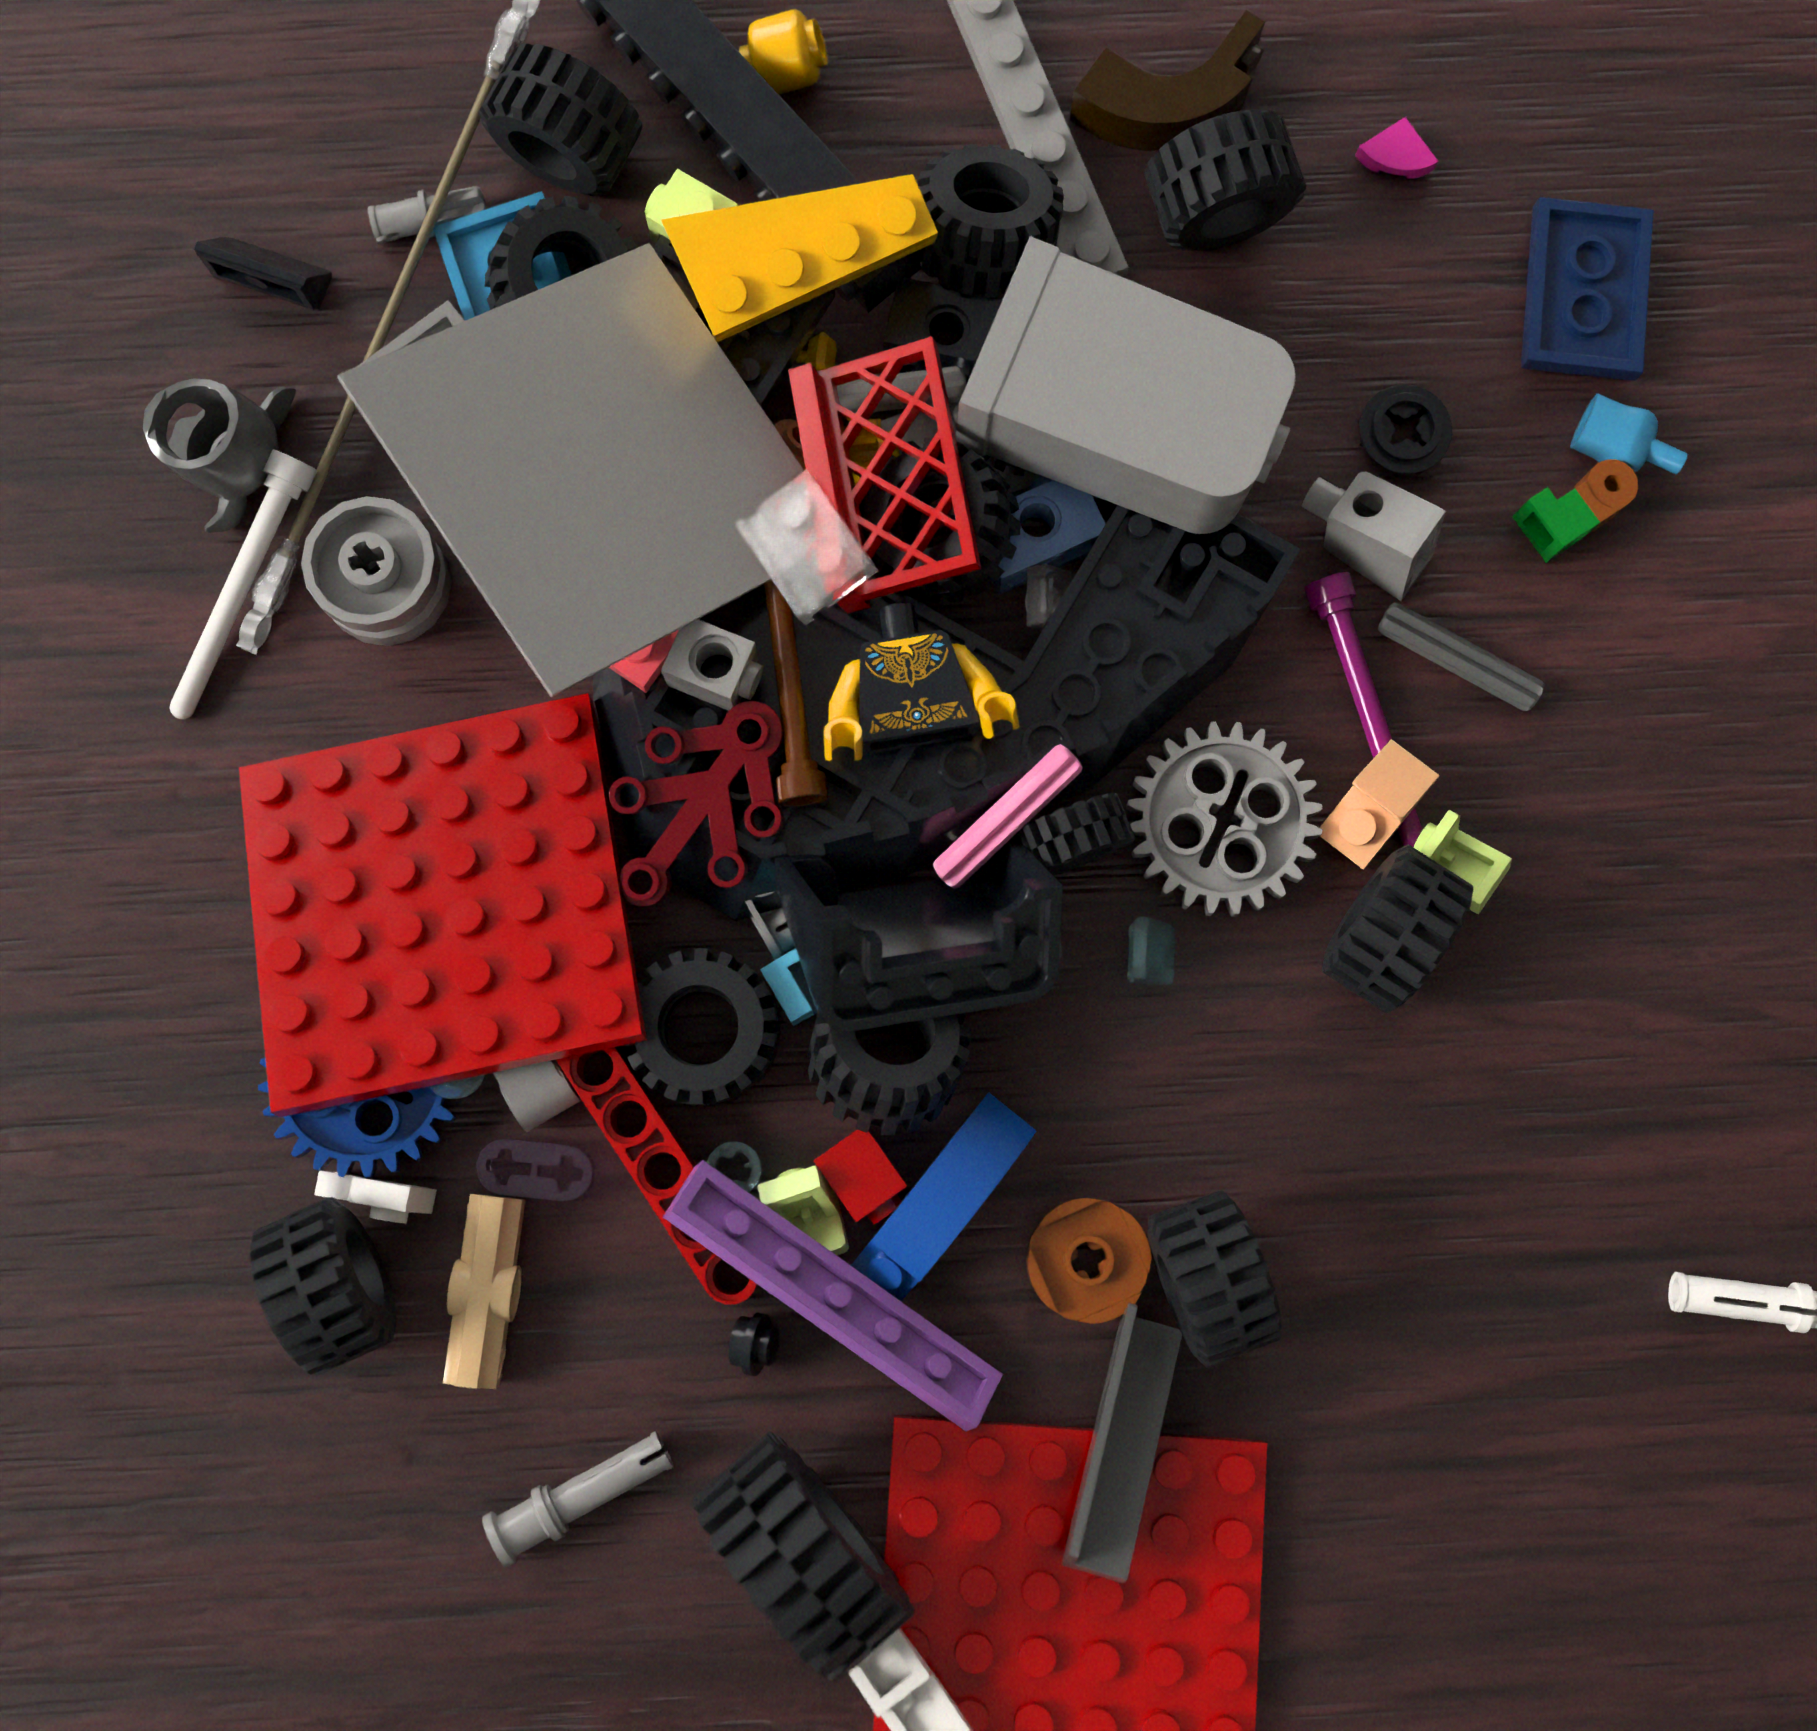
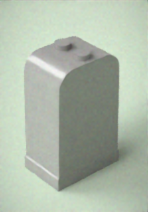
[956,236,1295,534]

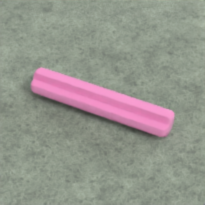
[933,744,1083,889]

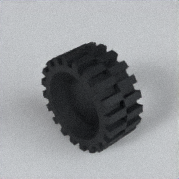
[692,1431,915,1683]

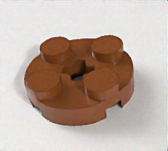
[1026,1198,1151,1324]

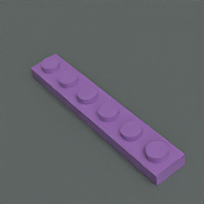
[663,1160,1003,1431]

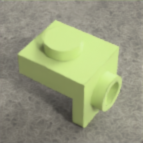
[645,168,738,243]
[1414,810,1512,915]
[757,1165,849,1255]

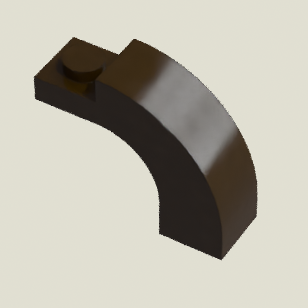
[1069,10,1265,151]

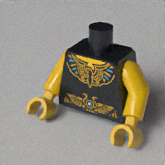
[824,603,1020,761]

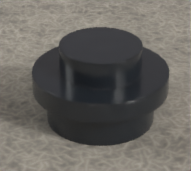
[729,1312,779,1377]

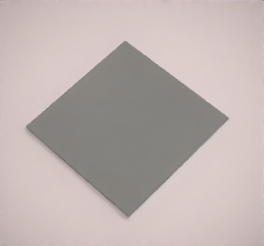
[337,243,821,698]

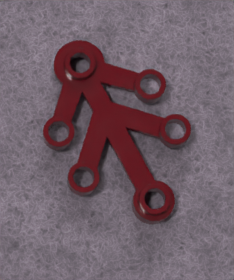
[609,701,784,906]

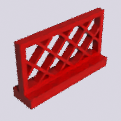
[788,336,981,614]

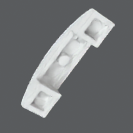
[849,1628,973,1731]

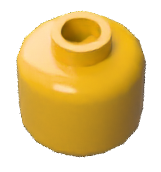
[740,9,828,95]

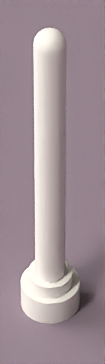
[170,449,317,719]

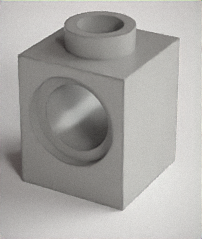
[661,619,764,711]

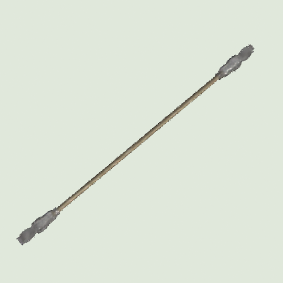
[236,0,540,655]

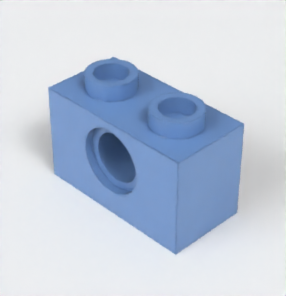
[990,476,1106,595]

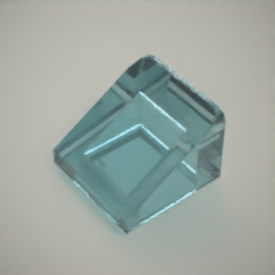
[1127,917,1175,986]

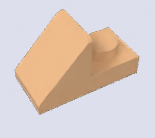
[1319,739,1440,870]

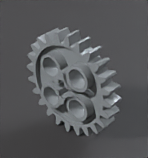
[1126,721,1323,917]

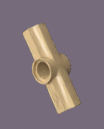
[443,1194,526,1389]

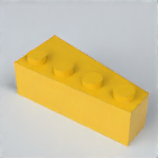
[661,174,938,342]

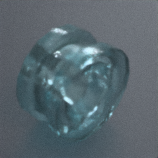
[707,1142,763,1193]

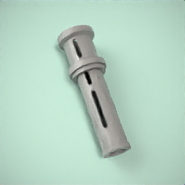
[482,1431,674,1568]

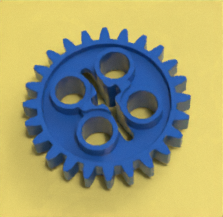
[258,1058,463,1178]

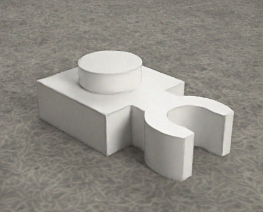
[314,1170,437,1223]

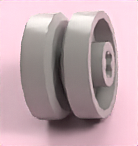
[301,496,452,646]

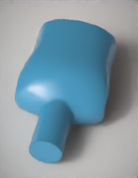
[1570,393,1688,474]

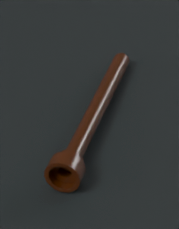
[764,572,828,807]

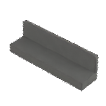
[1061,1303,1182,1583]

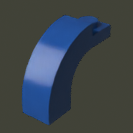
[851,1092,1036,1302]

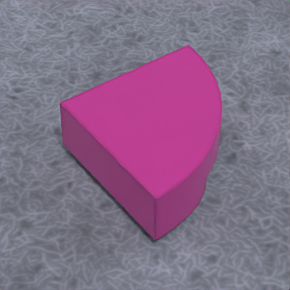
[1355,117,1438,179]

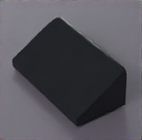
[194,237,332,310]

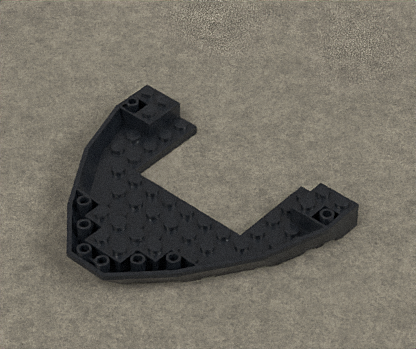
[593,234,1301,921]

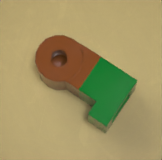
[1512,459,1638,563]

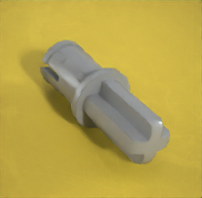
[368,186,487,244]

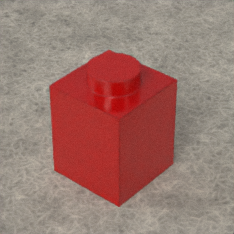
[813,1130,907,1225]

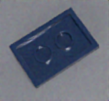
[1521,197,1654,381]

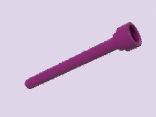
[1304,572,1423,847]

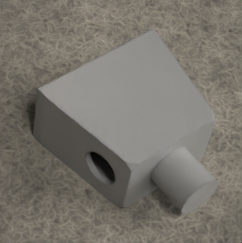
[1302,472,1446,601]

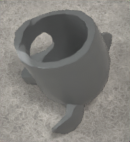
[143,378,296,533]

